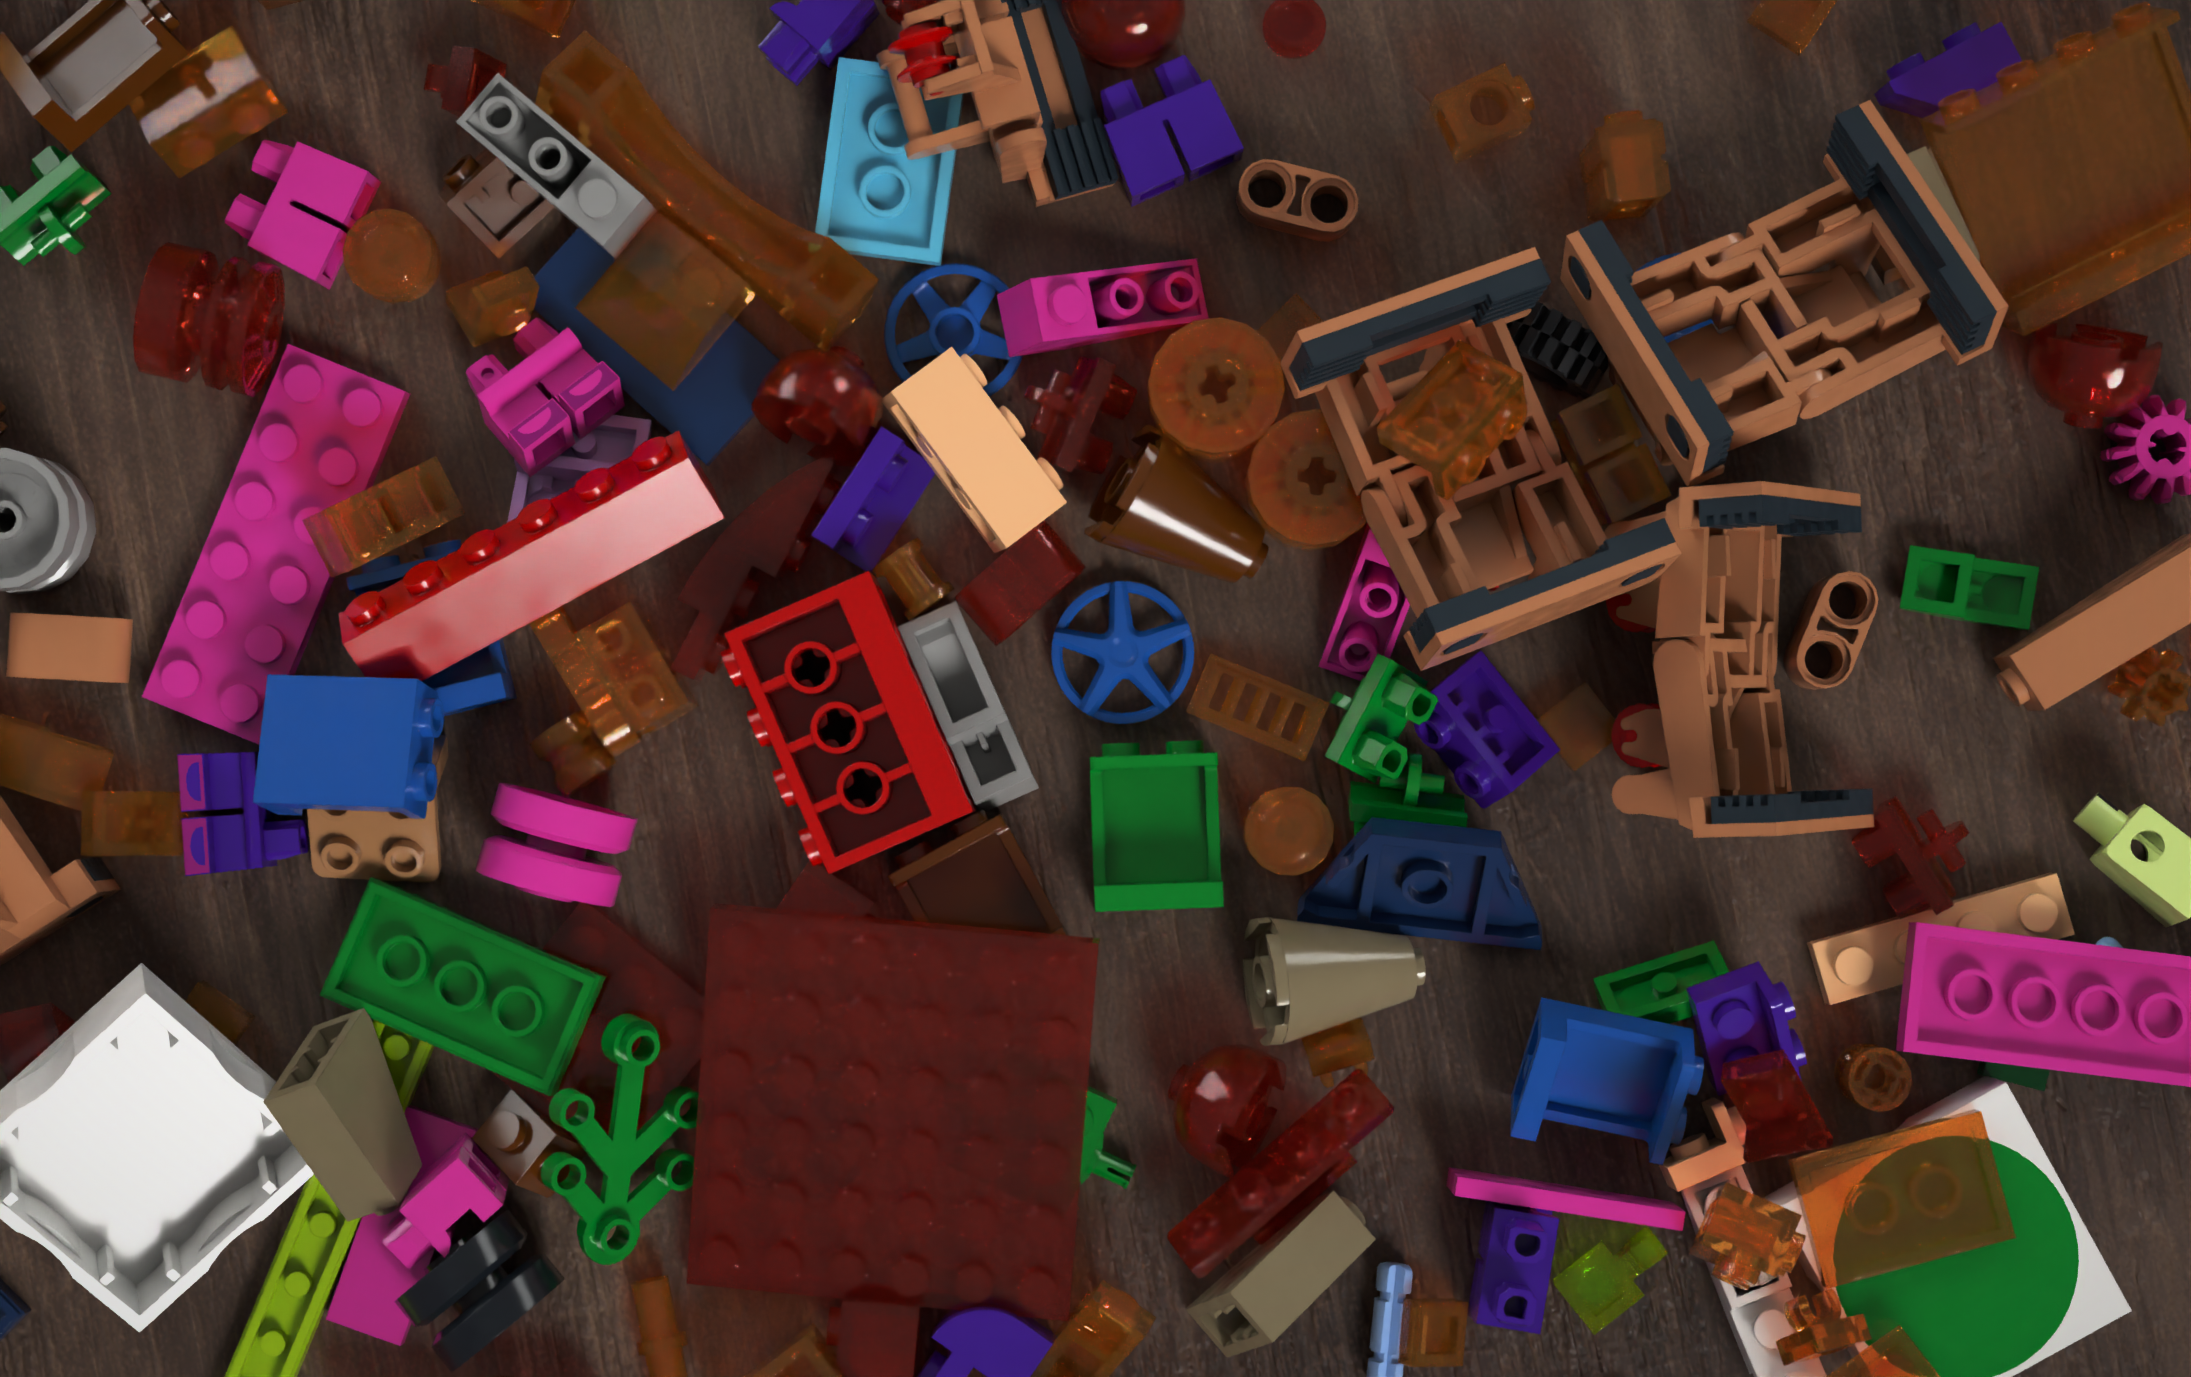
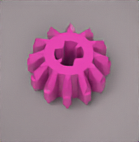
[2100,395,2191,504]

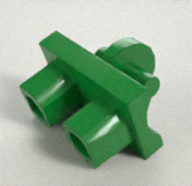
[0,146,112,266]
[1325,654,1438,783]
[1348,752,1468,836]

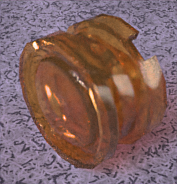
[343,208,442,304]
[1243,786,1334,876]

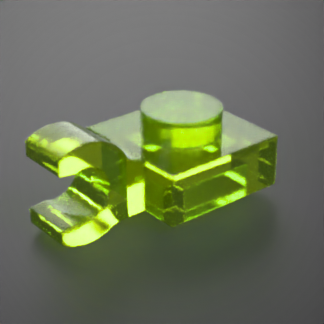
[1552,1226,1668,1335]

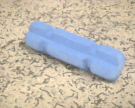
[1366,1262,1413,1377]

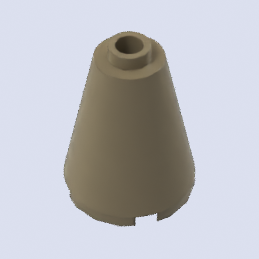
[1243,917,1426,1046]

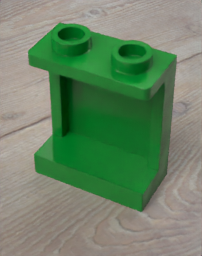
[1089,740,1224,912]

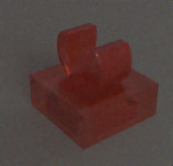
[424,46,507,117]

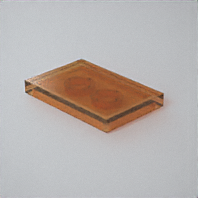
[1788,1109,2016,1289]

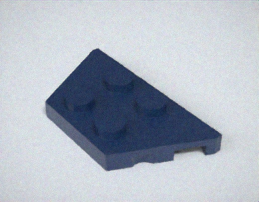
[1297,817,1542,950]

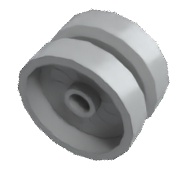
[0,448,96,594]

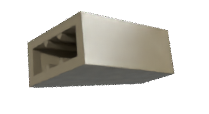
[263,1008,422,1222]
[1185,1190,1376,1358]

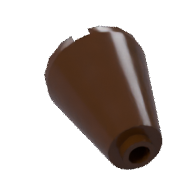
[1084,425,1269,584]

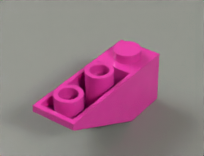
[997,258,1209,357]
[1319,523,1410,681]

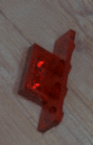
[1167,1068,1394,1278]

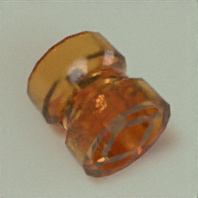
[529,710,618,798]
[1834,1042,1912,1112]

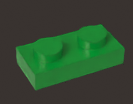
[1593,940,1729,1024]

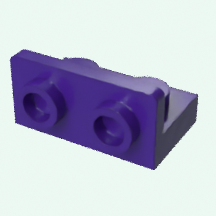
[812,426,935,572]
[1412,650,1561,809]
[1686,961,1807,1096]

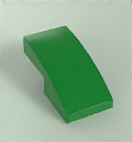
[1900,545,2039,632]

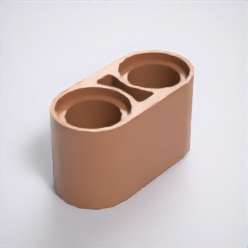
[1236,159,1358,242]
[1783,571,1878,690]
[6,613,133,683]

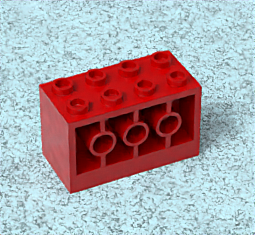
[720,571,977,875]

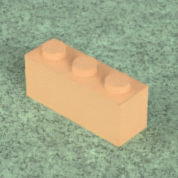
[881,347,1067,553]

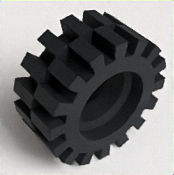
[1506,301,1609,399]

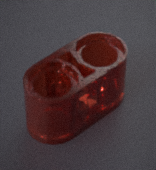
[954,520,1087,647]

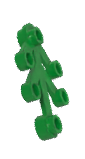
[541,1014,708,1265]

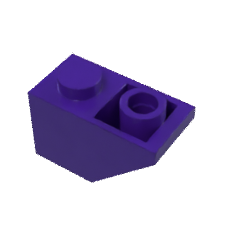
[1874,22,2038,131]

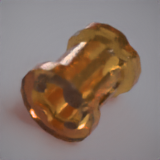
[872,537,955,621]

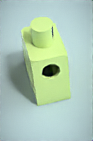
[2073,792,2191,927]

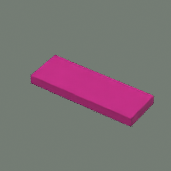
[326,1105,478,1346]
[1446,1167,1686,1231]

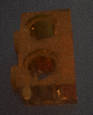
[302,456,466,578]

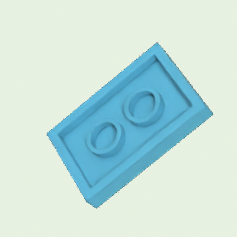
[813,57,964,266]

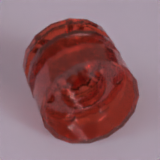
[133,242,285,397]

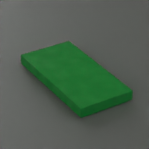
[319,877,606,1096]

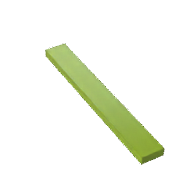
[224,1020,435,1377]

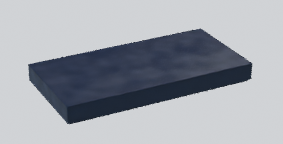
[518,228,793,466]

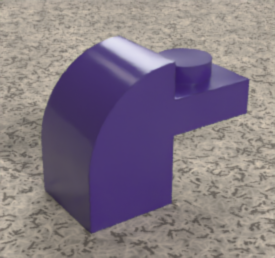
[916,1300,1054,1377]

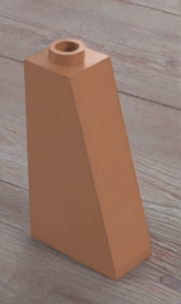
[1993,533,2191,711]

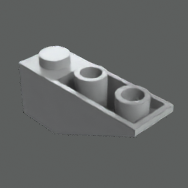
[456,73,657,259]

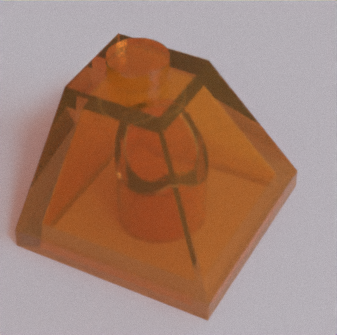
[575,211,756,391]

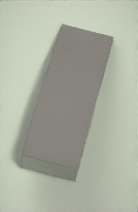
[898,601,1039,812]

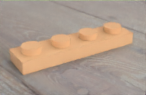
[1807,873,2075,1005]

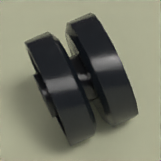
[394,1209,565,1372]

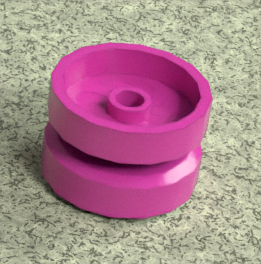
[475,783,638,907]

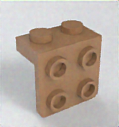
[307,735,449,882]

